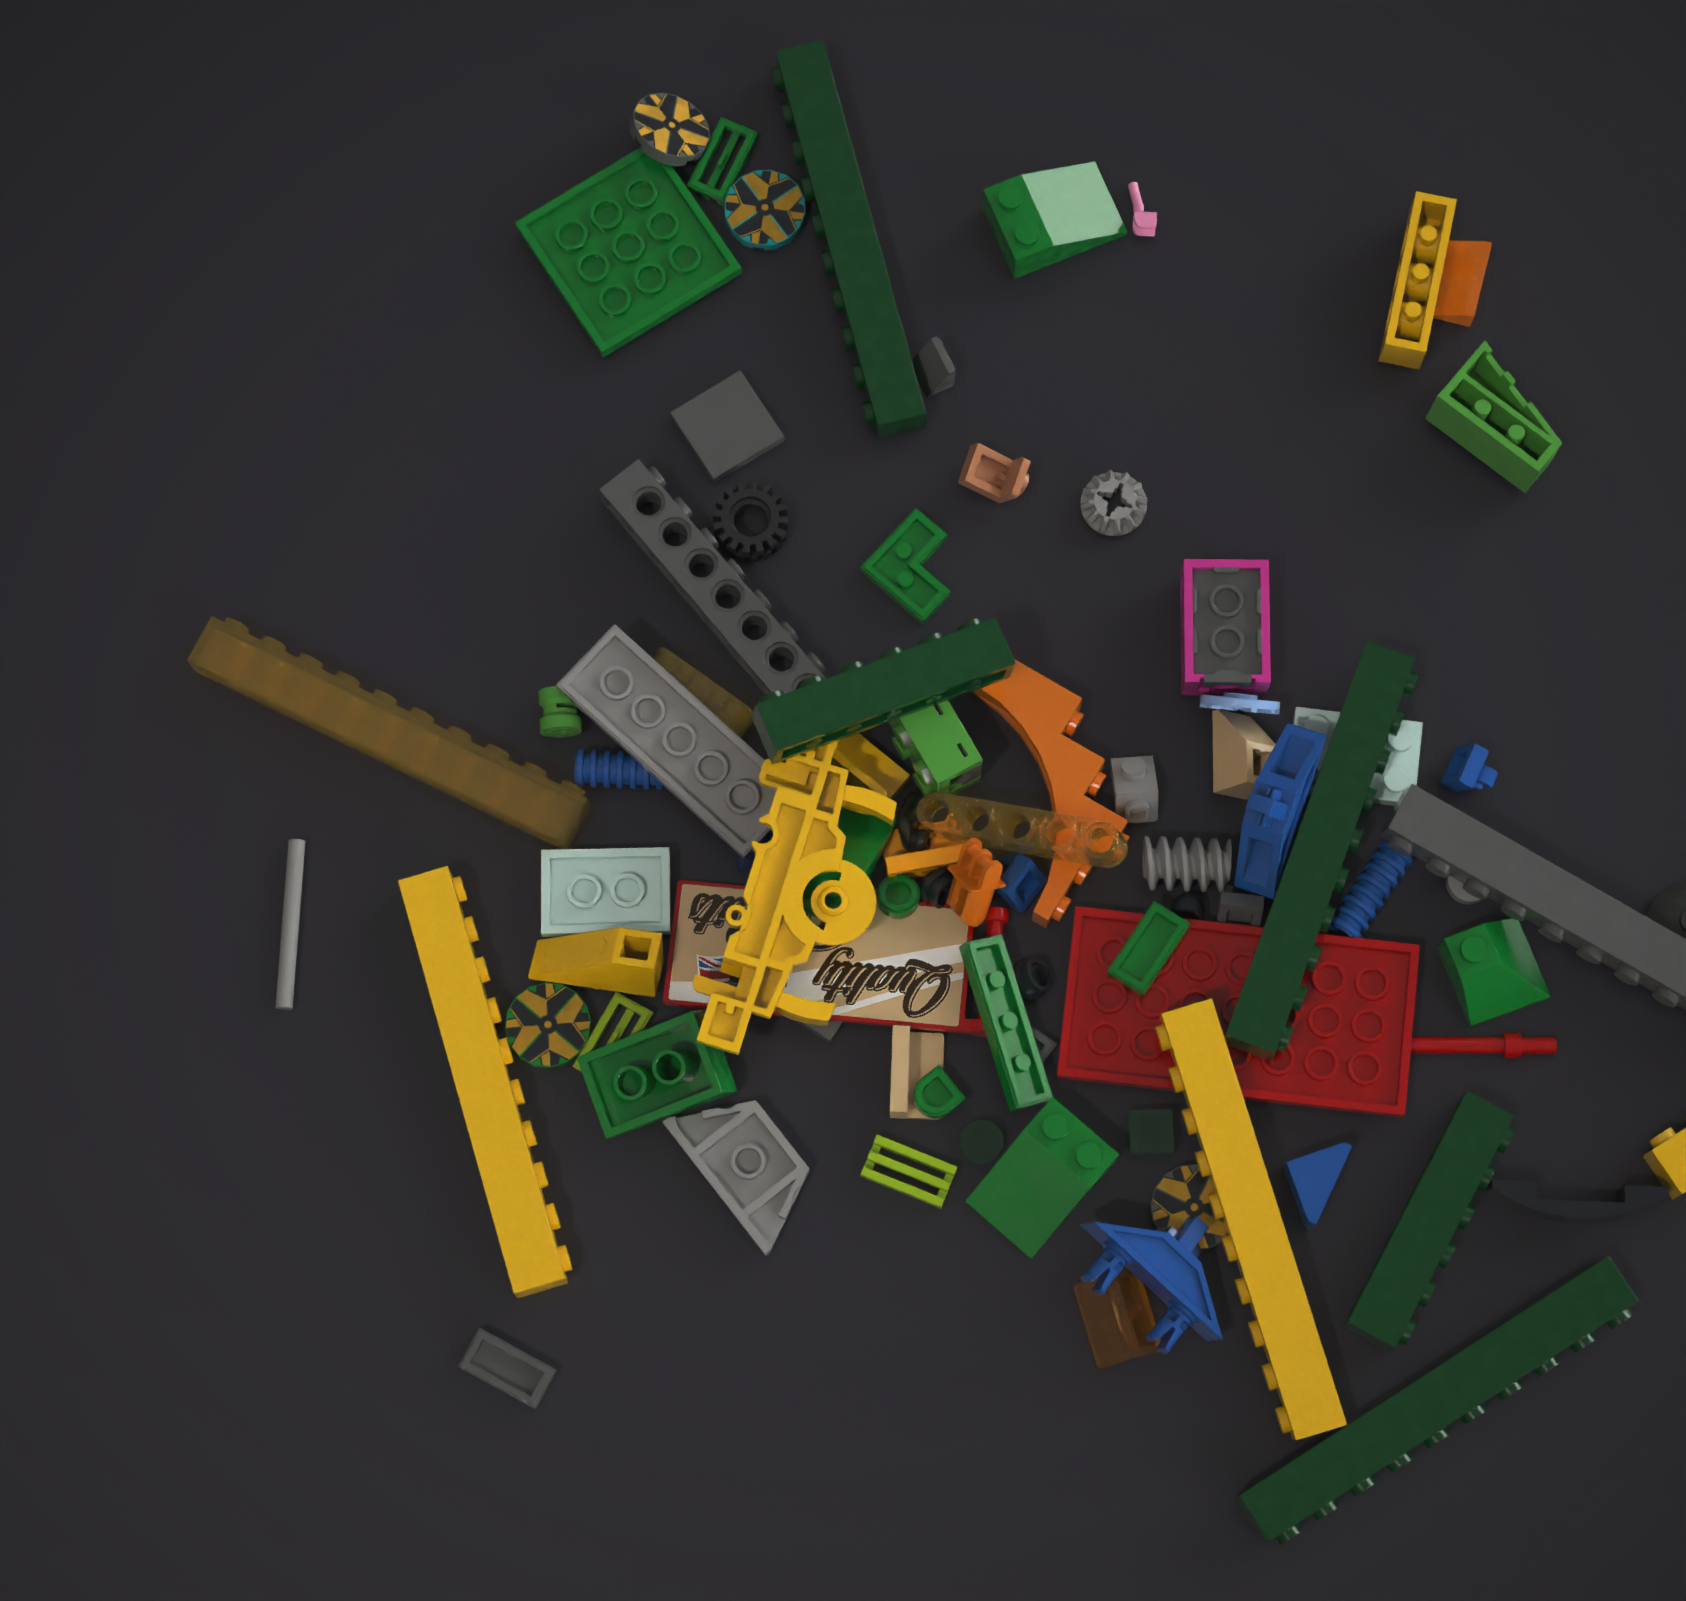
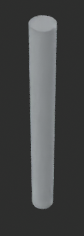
[275,839,306,1010]

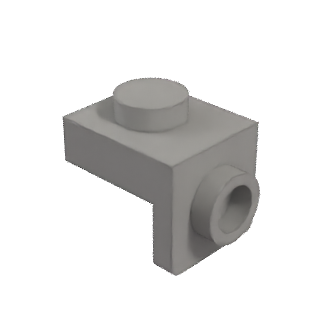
[1110,755,1159,824]

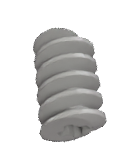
[1142,836,1232,893]

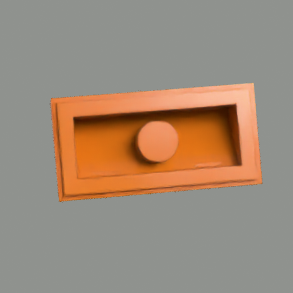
[1433,240,1492,327]

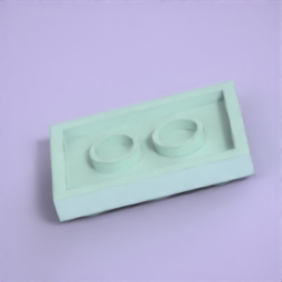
[1293,707,1423,806]
[541,847,671,937]

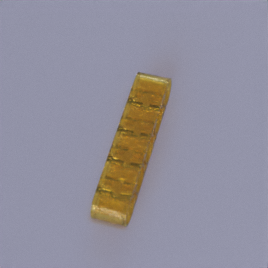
[916,792,1128,868]

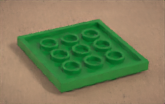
[515,148,742,358]

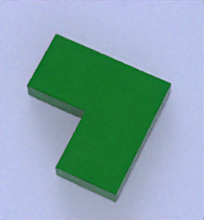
[860,508,951,625]

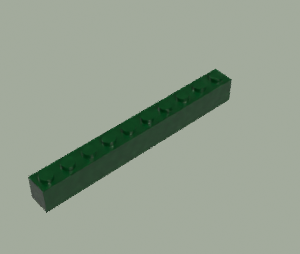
[770,39,926,439]
[1225,641,1418,1061]
[1236,1256,1639,1546]

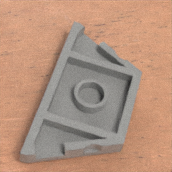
[662,1100,810,1256]

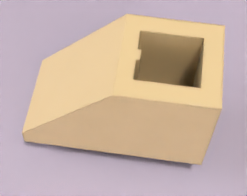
[1212,709,1276,800]

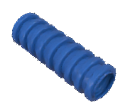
[574,749,664,791]
[1329,840,1414,938]

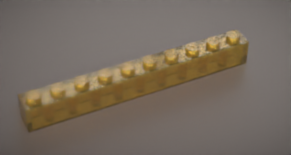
[187,616,590,849]

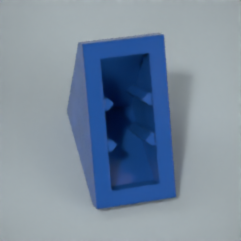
[1282,1142,1352,1230]

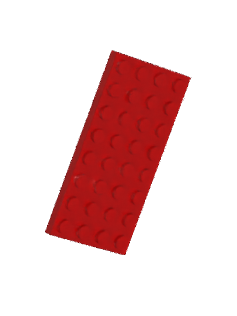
[1057,906,1420,1118]

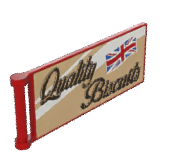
[663,880,1010,1038]

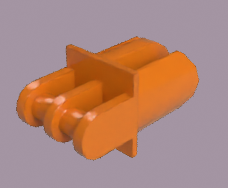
[946,837,1006,927]

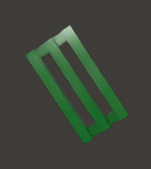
[687,117,758,207]

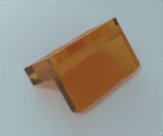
[1073,1268,1161,1369]

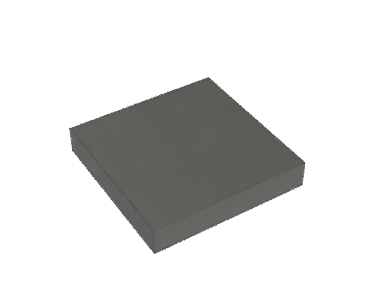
[670,370,785,483]

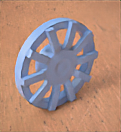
[1199,692,1280,714]

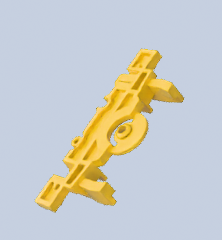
[692,741,897,1055]

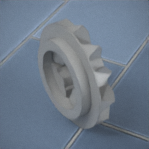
[1080,470,1148,536]

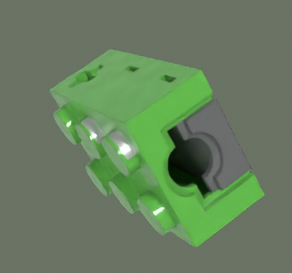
[889,700,983,804]

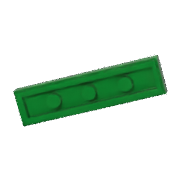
[959,934,1053,1112]

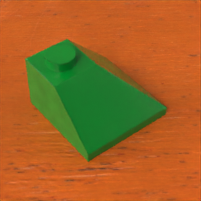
[1437,918,1551,1028]

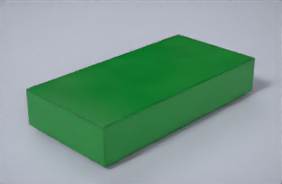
[1107,901,1190,998]

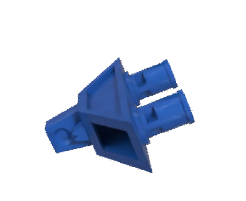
[1234,723,1327,900]
[1080,1216,1223,1355]

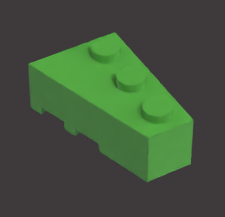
[1425,341,1562,493]

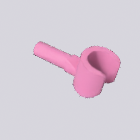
[1128,182,1157,237]

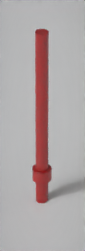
[1411,1032,1557,1058]

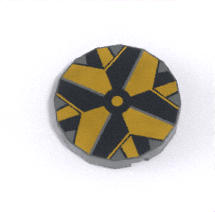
[629,93,710,166]
[1150,1164,1228,1252]

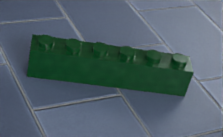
[752,618,1016,765]
[1343,1091,1515,1352]

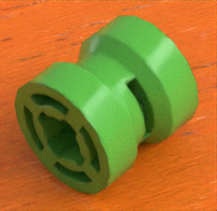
[538,686,582,738]

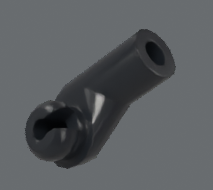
[896,792,932,853]

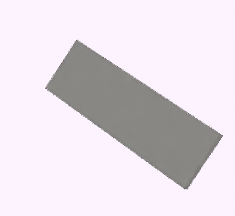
[556,624,776,859]

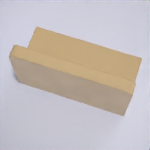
[890,1025,944,1120]

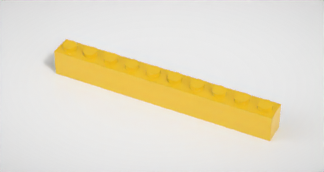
[398,866,573,1298]
[1155,998,1347,1440]

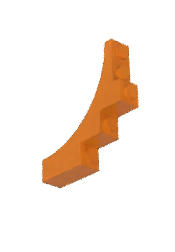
[972,659,1130,929]

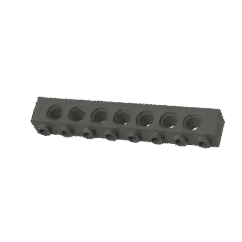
[599,459,826,695]

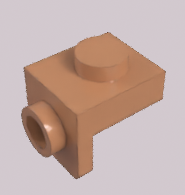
[957,443,1030,503]

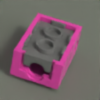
[1180,559,1271,696]

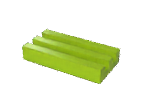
[573,992,654,1073]
[860,1135,957,1209]

